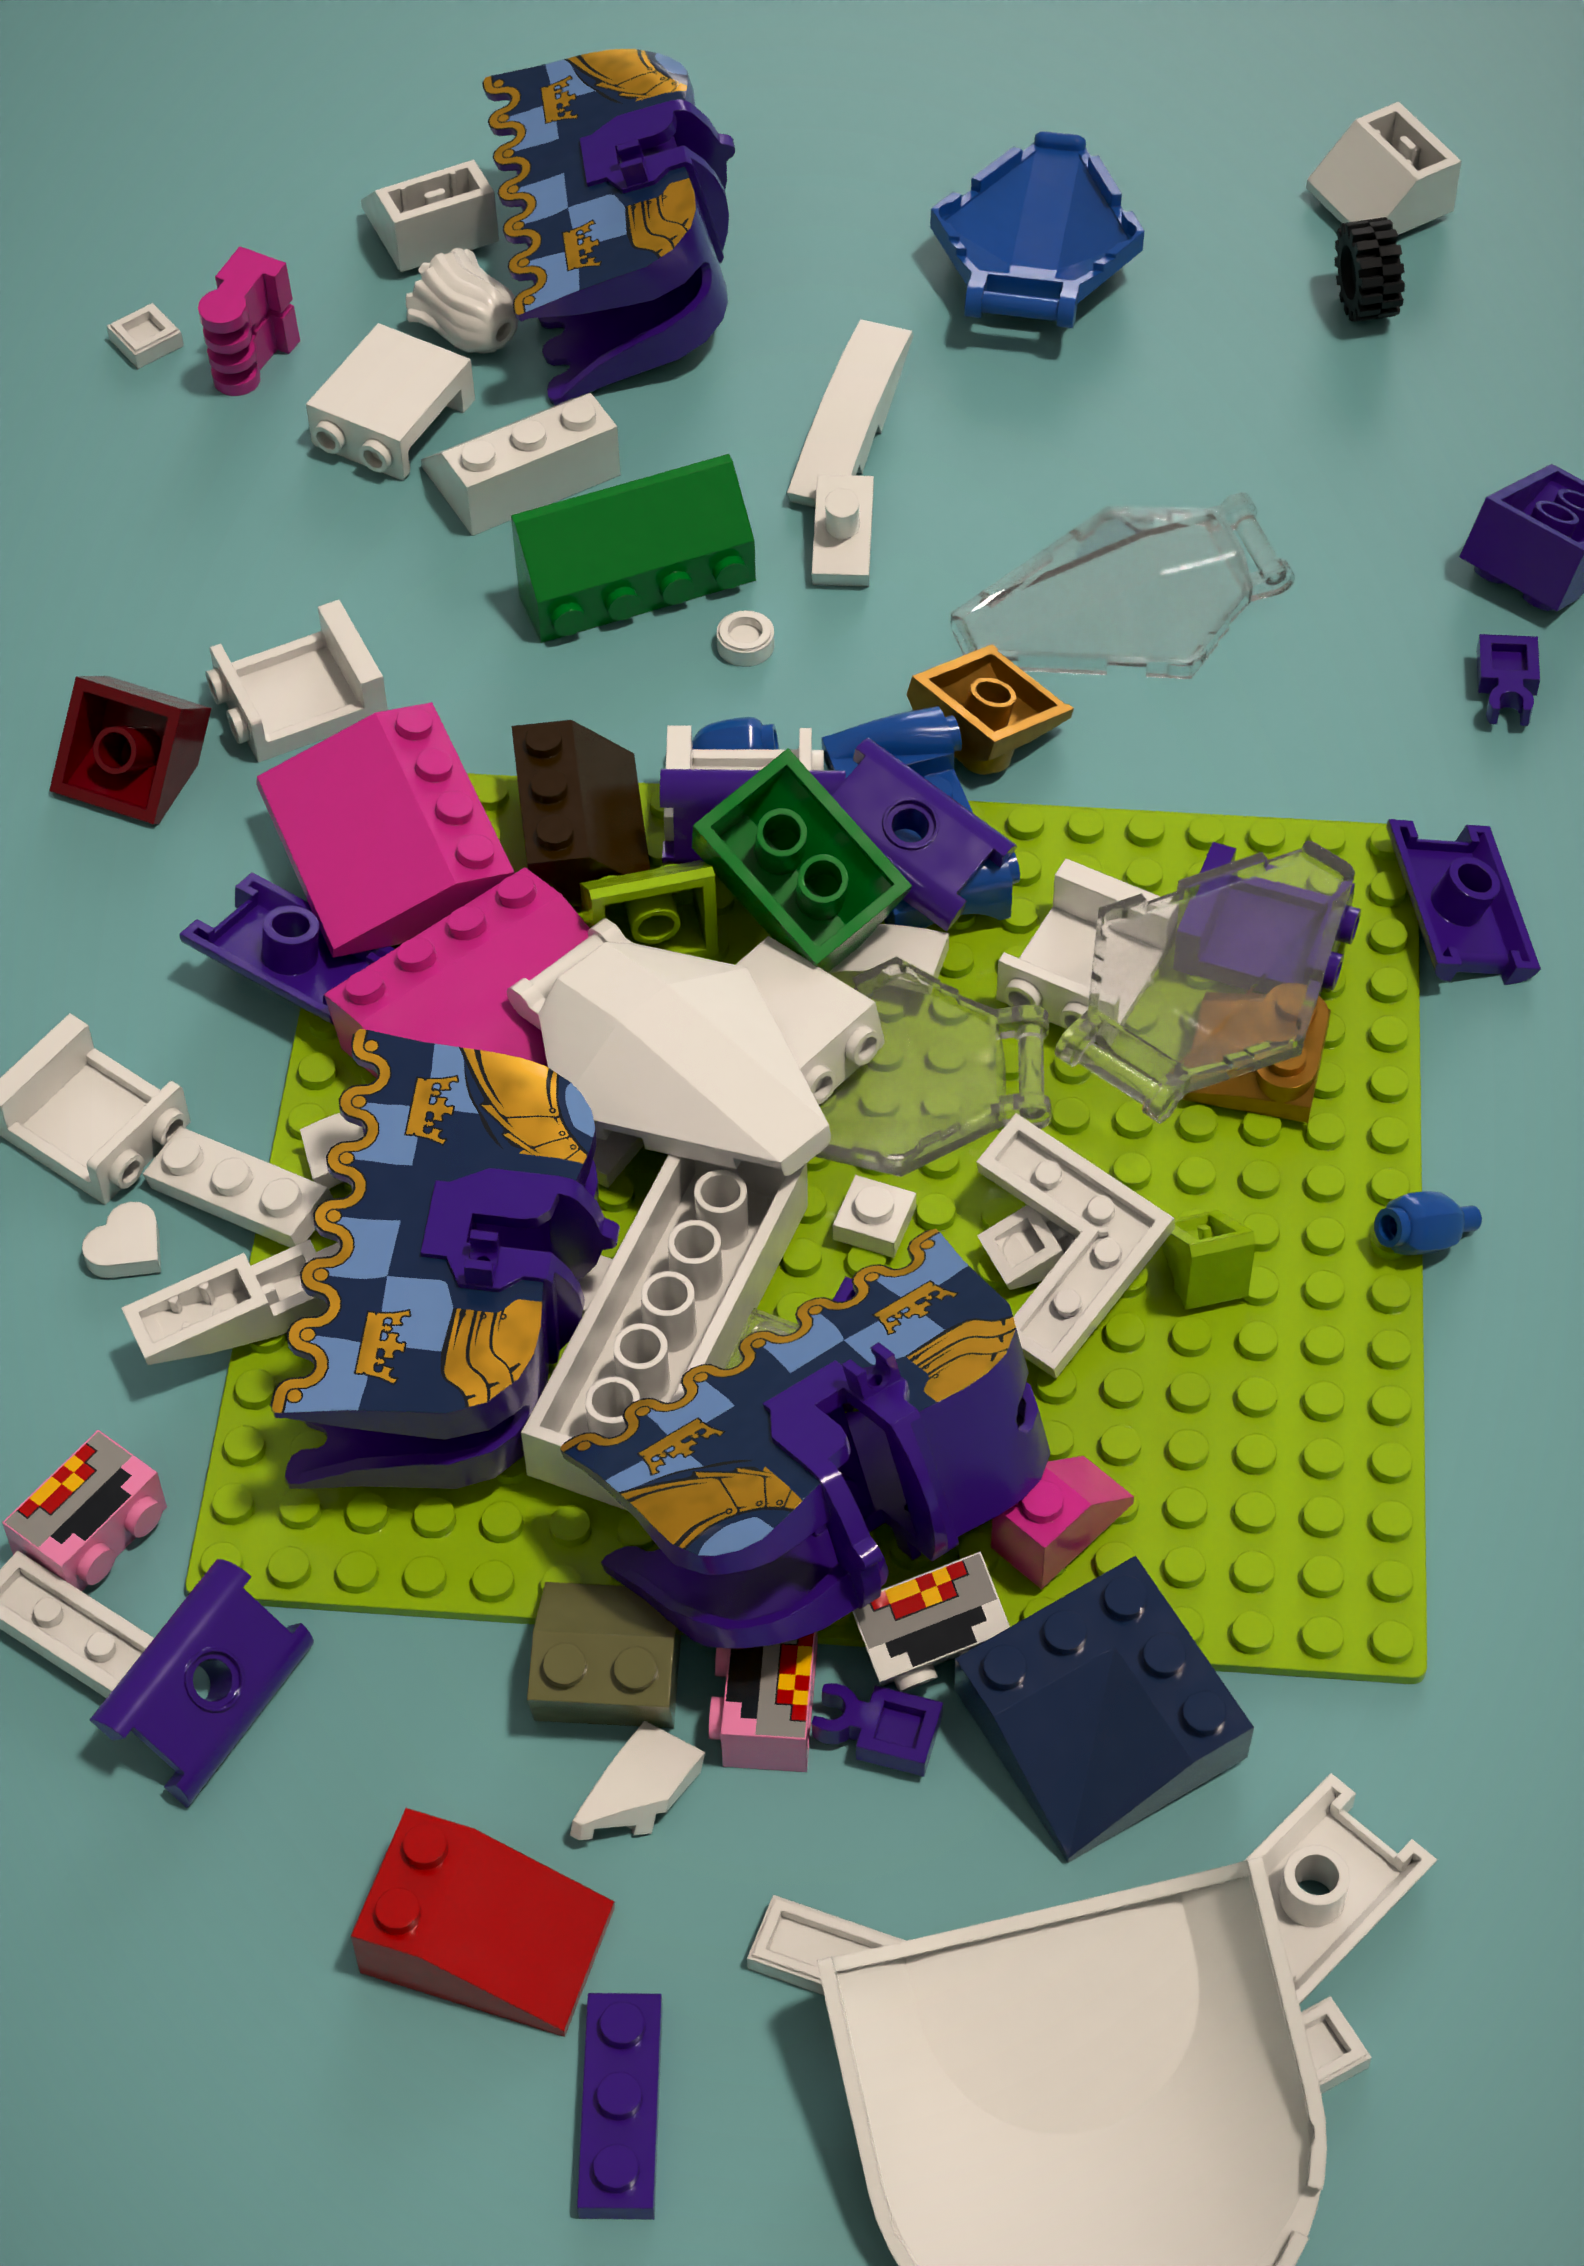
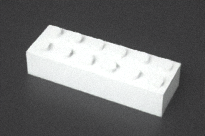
[521,1154,808,1510]

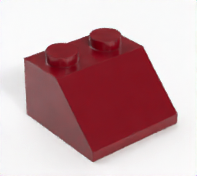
[49,676,212,824]

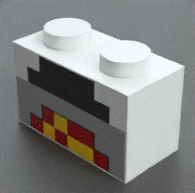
[852,1551,1010,1692]

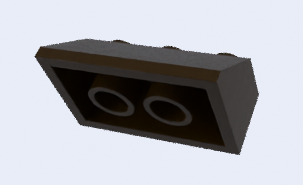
[511,720,650,906]

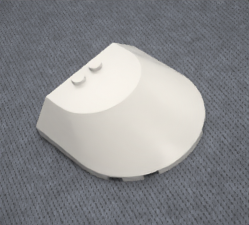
[817,1857,1327,2266]

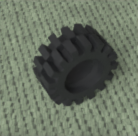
[1335,217,1405,322]

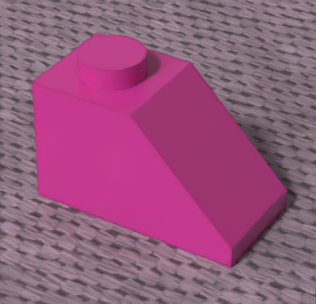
[991,1456,1134,1589]

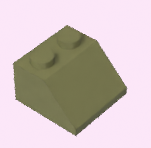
[527,1582,681,1728]

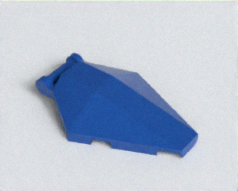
[930,131,1145,328]

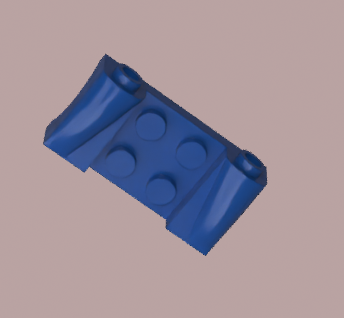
[822,706,1020,928]

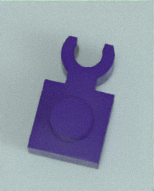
[1476,634,1540,726]
[811,1683,943,1777]

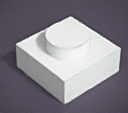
[833,1175,916,1258]

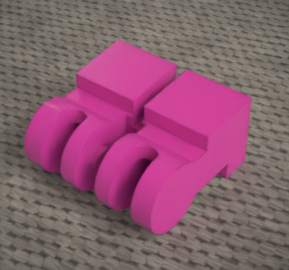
[198,246,300,396]

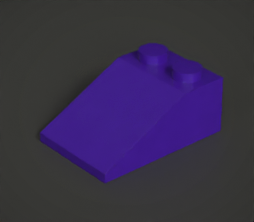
[1459,464,1584,611]

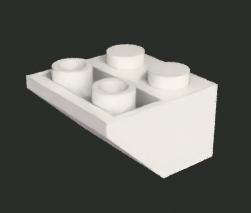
[1306,101,1461,235]
[361,160,499,272]

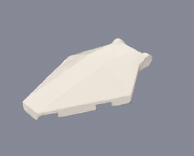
[507,918,831,1176]

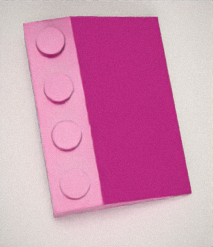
[256,702,514,958]
[324,867,590,1078]

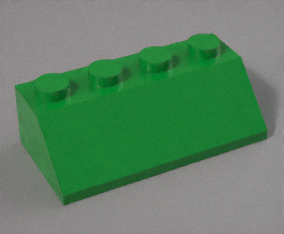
[511,454,756,643]

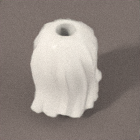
[406,248,518,354]

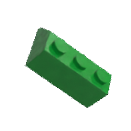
[692,748,912,972]

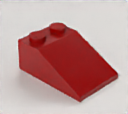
[351,1808,615,2037]

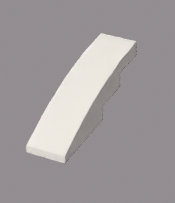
[787,319,913,508]
[122,1239,340,1365]

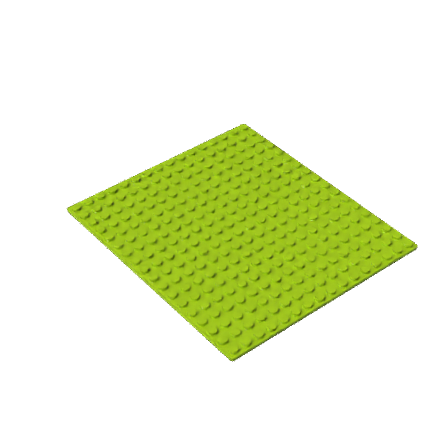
[186,773,1427,1684]

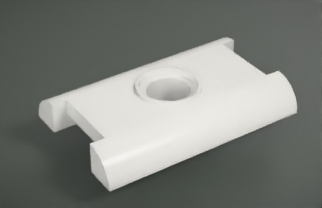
[1244,1773,1437,2005]

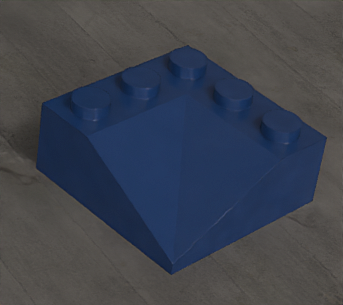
[954,1555,1254,1863]

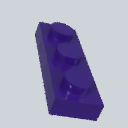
[577,1993,663,2220]

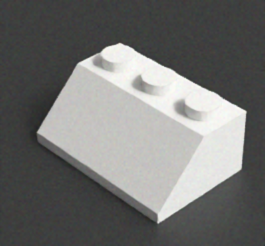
[421,393,621,536]

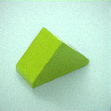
[1161,1210,1256,1310]

